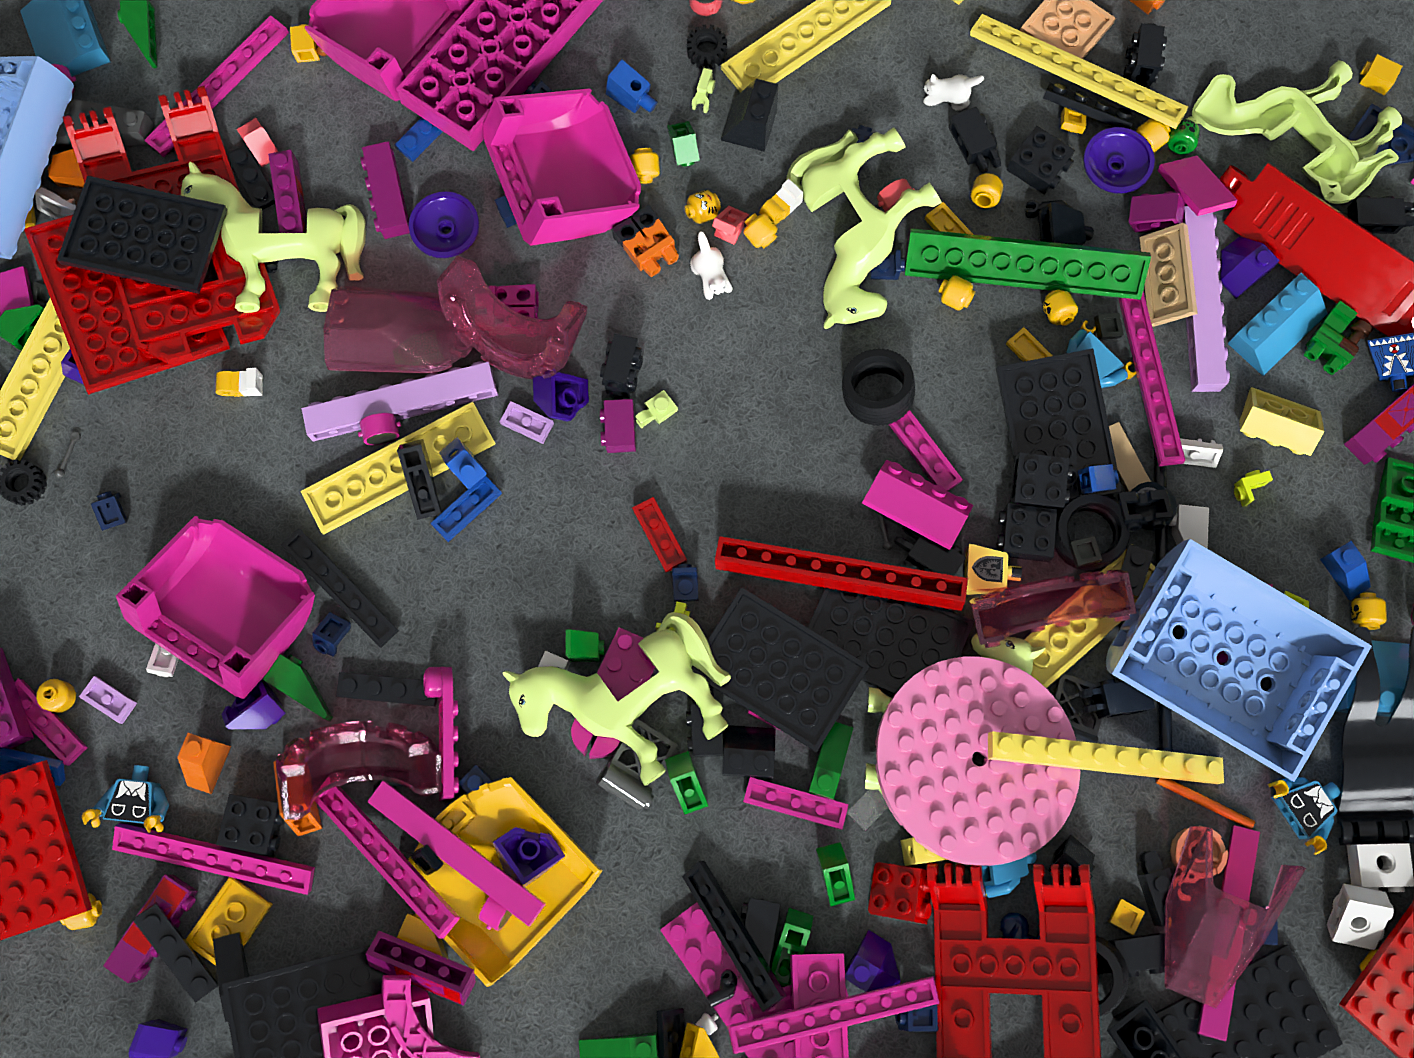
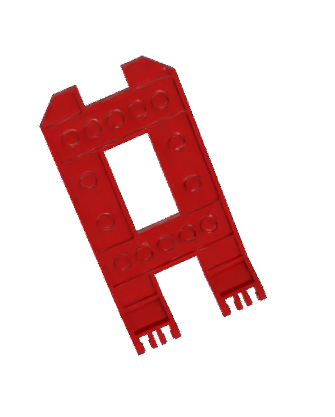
[63,86,280,364]
[927,863,1101,1058]

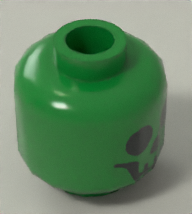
[1167,119,1200,154]

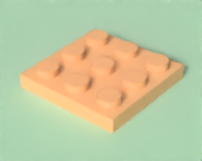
[1020,0,1116,59]

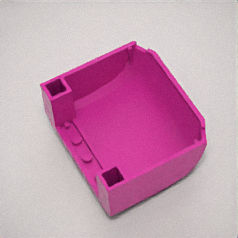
[305,0,474,101]
[483,89,641,246]
[116,516,315,699]

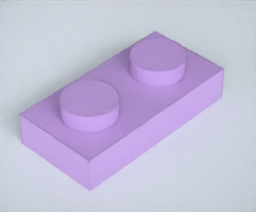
[500,401,554,444]
[79,676,137,724]

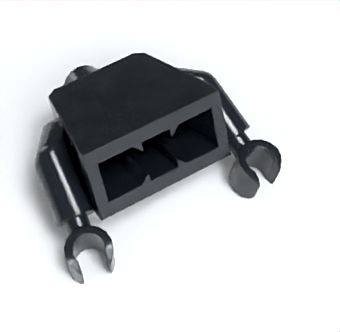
[1025,200,1094,245]

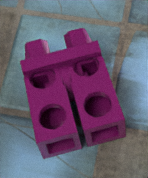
[475,284,539,335]

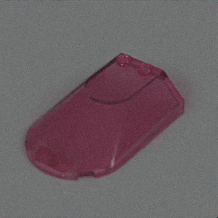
[323,286,477,373]

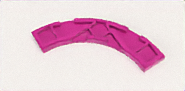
[382,975,480,1058]

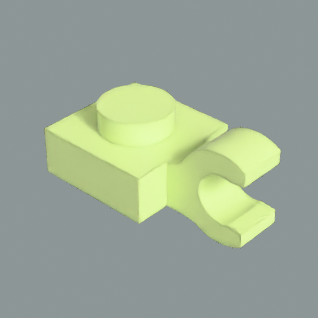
[692,68,715,113]
[635,390,678,428]

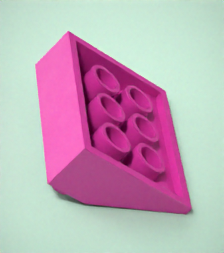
[317,986,434,1058]

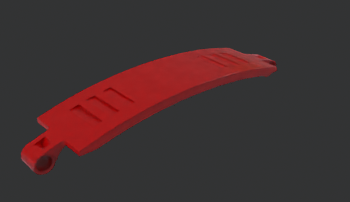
[1219,163,1414,337]

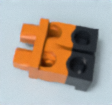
[612,205,679,277]

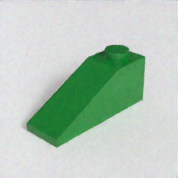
[117,0,157,68]
[263,654,333,721]
[808,722,853,800]
[770,908,813,987]
[579,1032,659,1058]

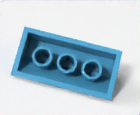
[1228,273,1328,376]

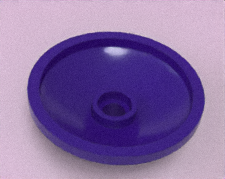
[1083,127,1155,193]
[409,192,479,258]

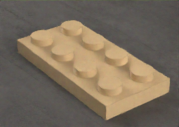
[1140,223,1198,327]

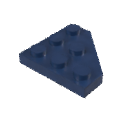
[1347,103,1414,166]

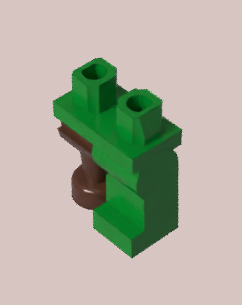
[1304,301,1373,375]

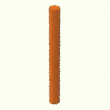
[1155,778,1255,829]

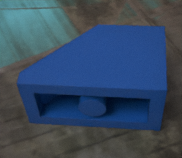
[1078,464,1119,495]
[1320,541,1371,600]

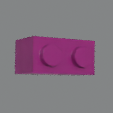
[1129,191,1185,232]
[600,399,636,453]

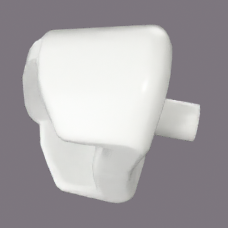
[695,1013,719,1035]

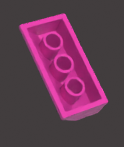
[862,460,973,550]

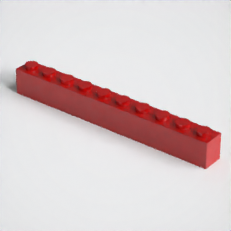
[715,536,968,611]

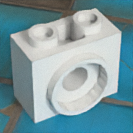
[1347,843,1414,892]
[1327,883,1394,950]

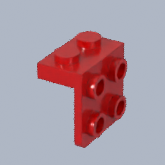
[868,862,932,924]

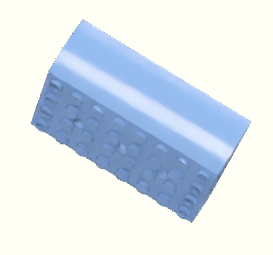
[0,56,74,259]
[1106,539,1372,782]

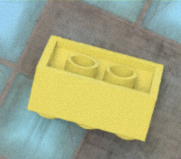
[1239,387,1324,456]

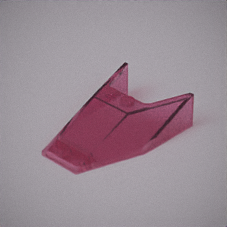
[1165,826,1306,1008]

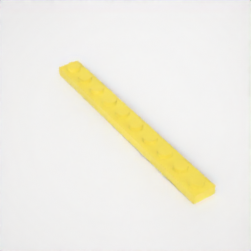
[970,14,1188,129]
[988,731,1224,784]

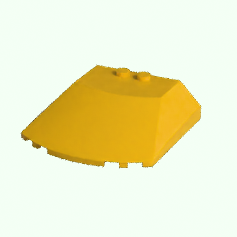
[408,777,602,987]

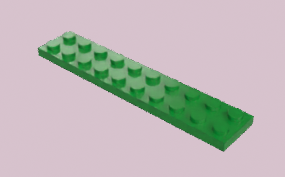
[905,228,1151,300]

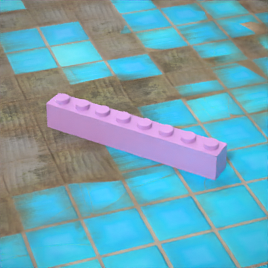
[1183,206,1230,392]
[301,361,498,442]

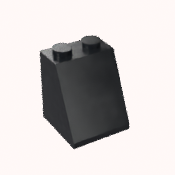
[721,79,779,152]

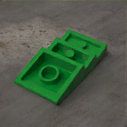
[1370,457,1414,563]

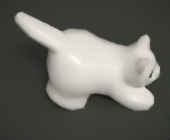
[923,74,984,111]
[690,231,733,300]

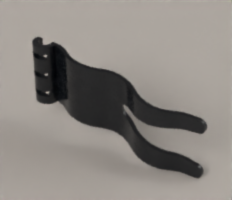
[1337,626,1414,845]

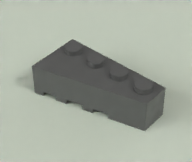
[52,99,155,150]

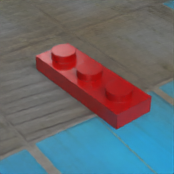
[632,497,687,573]

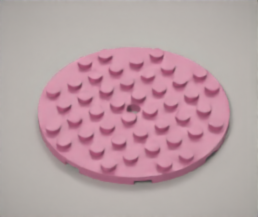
[875,656,1080,866]

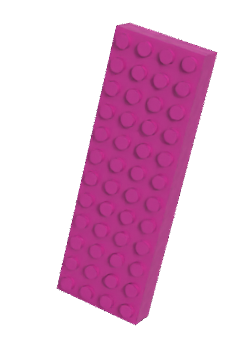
[396,0,603,151]

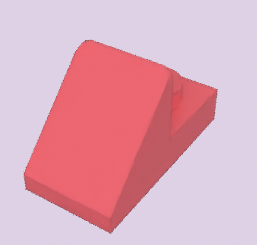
[237,118,279,167]
[712,206,750,244]

